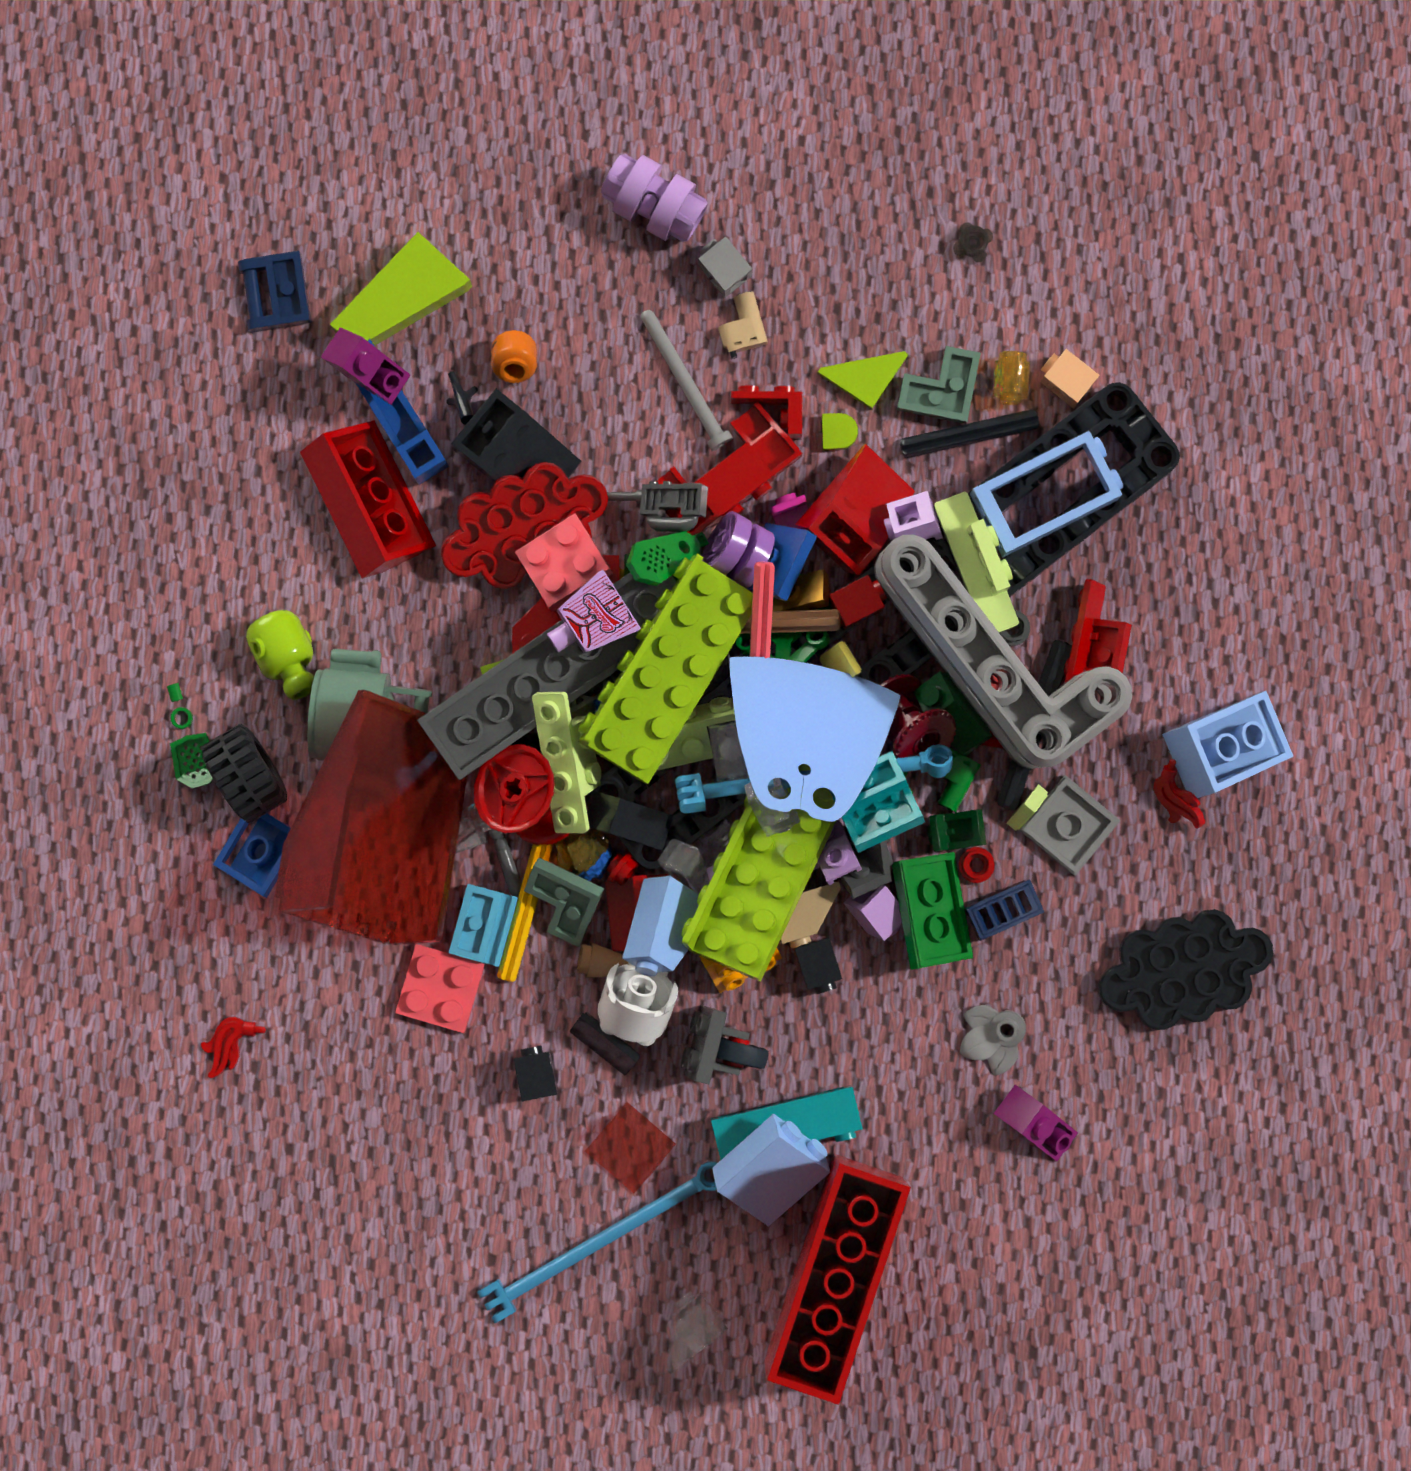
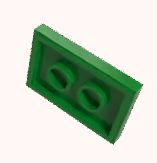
[892,852,973,970]

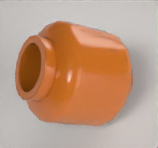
[491,330,537,383]

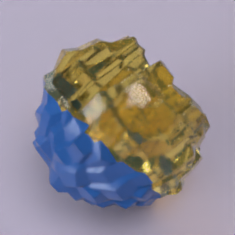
[556,828,612,881]

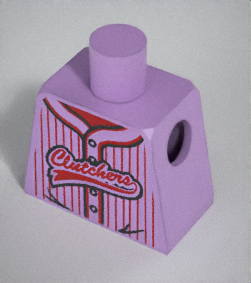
[547,570,641,653]

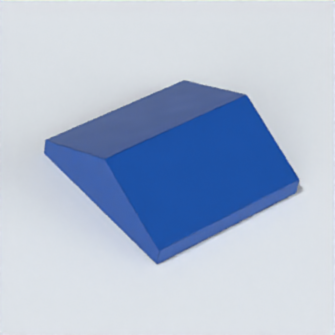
[213,813,304,898]

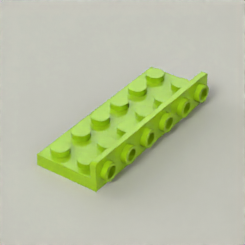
[578,553,753,784]
[681,764,837,982]

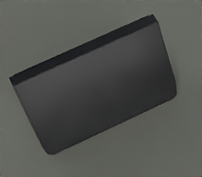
[570,1012,640,1076]

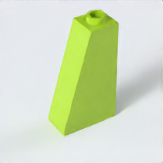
[330,232,472,346]

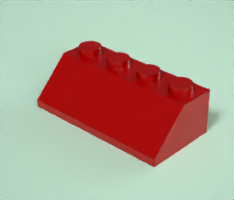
[300,420,436,579]

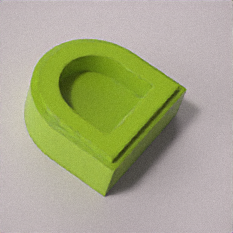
[822,413,858,450]

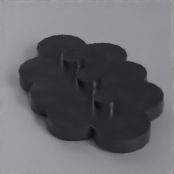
[1097,909,1274,1030]

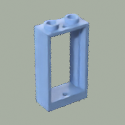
[970,431,1123,558]

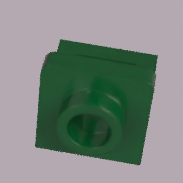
[927,809,987,851]

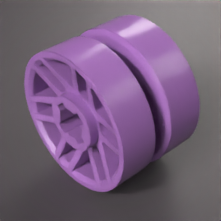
[702,511,775,589]

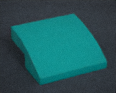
[829,751,925,853]

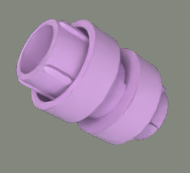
[601,154,708,242]

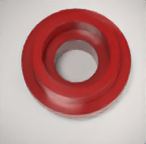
[958,847,995,883]
[606,852,639,886]

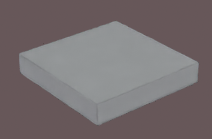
[1019,775,1121,876]

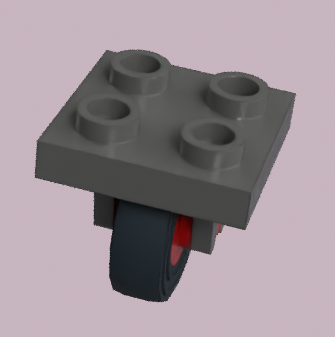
[681,1005,769,1084]

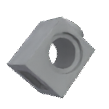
[698,236,753,298]

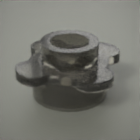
[953,222,993,263]

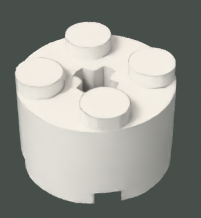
[598,962,678,1046]

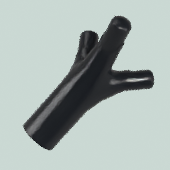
[446,371,478,425]

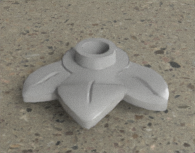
[960,1005,1026,1076]

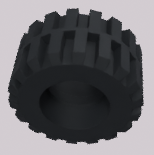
[202,724,287,823]

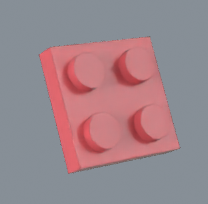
[515,513,613,612]
[395,944,485,1033]

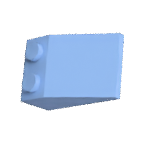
[1162,691,1294,798]

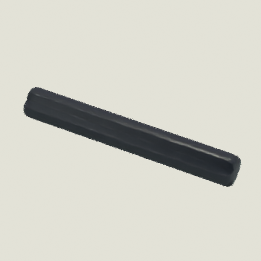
[900,409,1039,458]

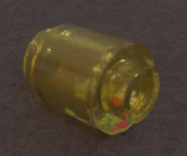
[993,351,1030,405]

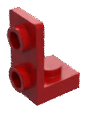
[731,385,803,440]

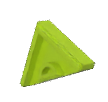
[817,351,909,410]

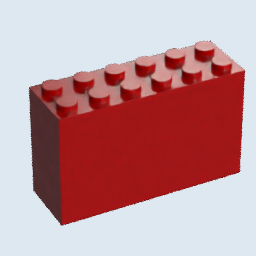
[764,1154,911,1405]

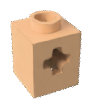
[1041,349,1100,409]

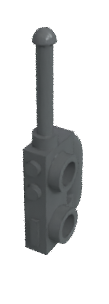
[607,481,708,532]

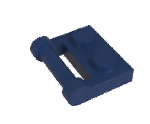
[238,251,311,333]

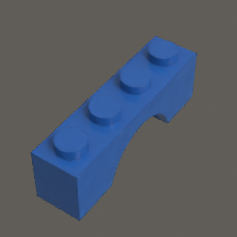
[356,339,449,485]

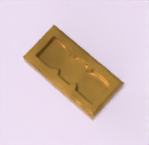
[772,569,829,611]

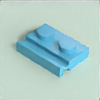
[449,884,518,967]

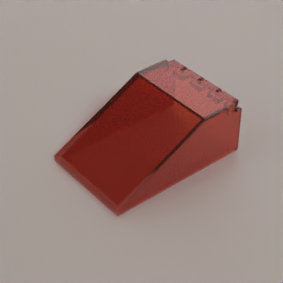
[274,689,468,945]

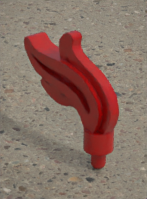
[1153,759,1205,829]
[201,1016,266,1078]

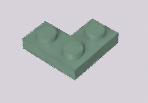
[897,346,981,424]
[524,858,604,947]

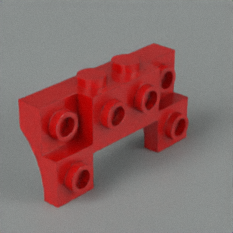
[656,402,803,536]

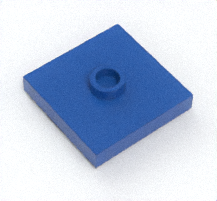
[747,523,817,601]

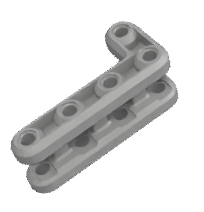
[874,534,1132,769]

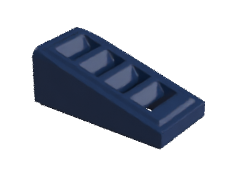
[965,879,1044,941]

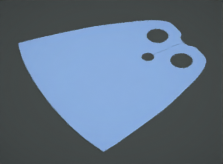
[730,657,901,822]

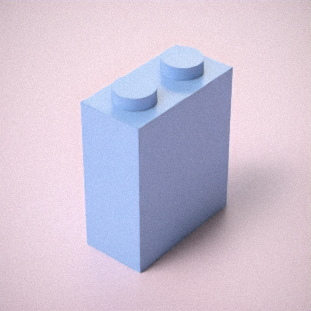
[712,1114,830,1226]

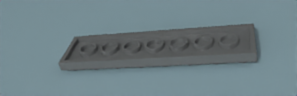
[417,573,677,780]

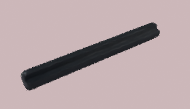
[997,640,1072,811]

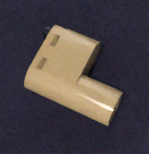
[718,292,768,359]

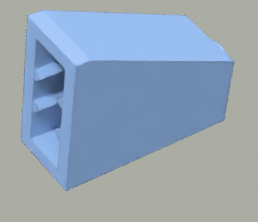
[622,876,699,976]

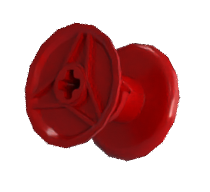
[474,744,585,846]

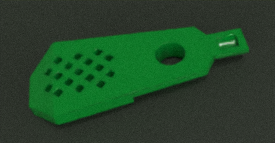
[626,531,710,586]
[167,683,213,789]

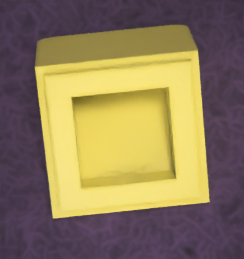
[820,641,862,677]

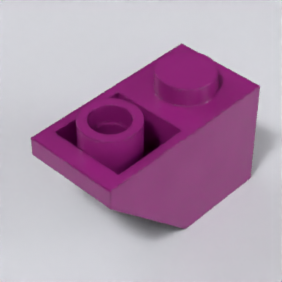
[321,327,411,405]
[993,1085,1078,1161]

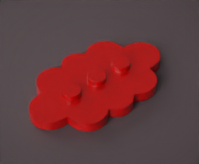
[441,462,608,589]

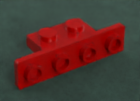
[1064,579,1132,692]

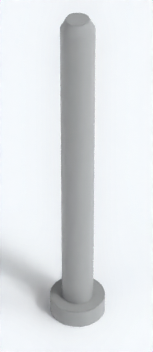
[641,310,733,451]

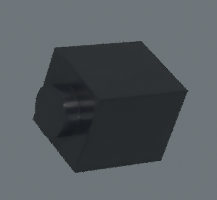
[794,937,842,995]
[514,1045,559,1102]

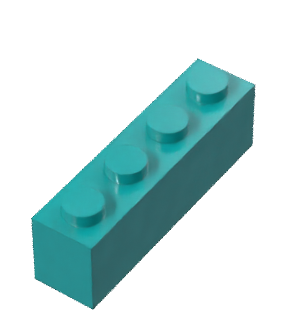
[711,1085,863,1161]

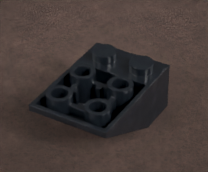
[451,388,582,483]

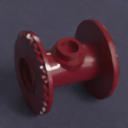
[881,674,956,758]

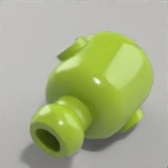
[246,610,314,700]

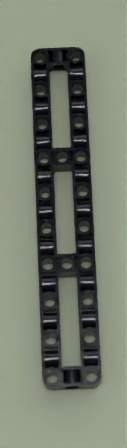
[590,382,1180,870]

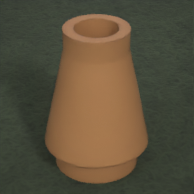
[577,942,628,978]

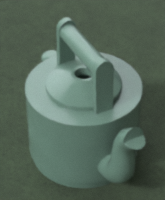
[307,649,432,804]

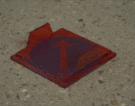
[585,1102,676,1193]

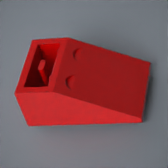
[795,444,915,575]

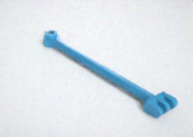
[675,744,953,813]
[477,1161,718,1323]

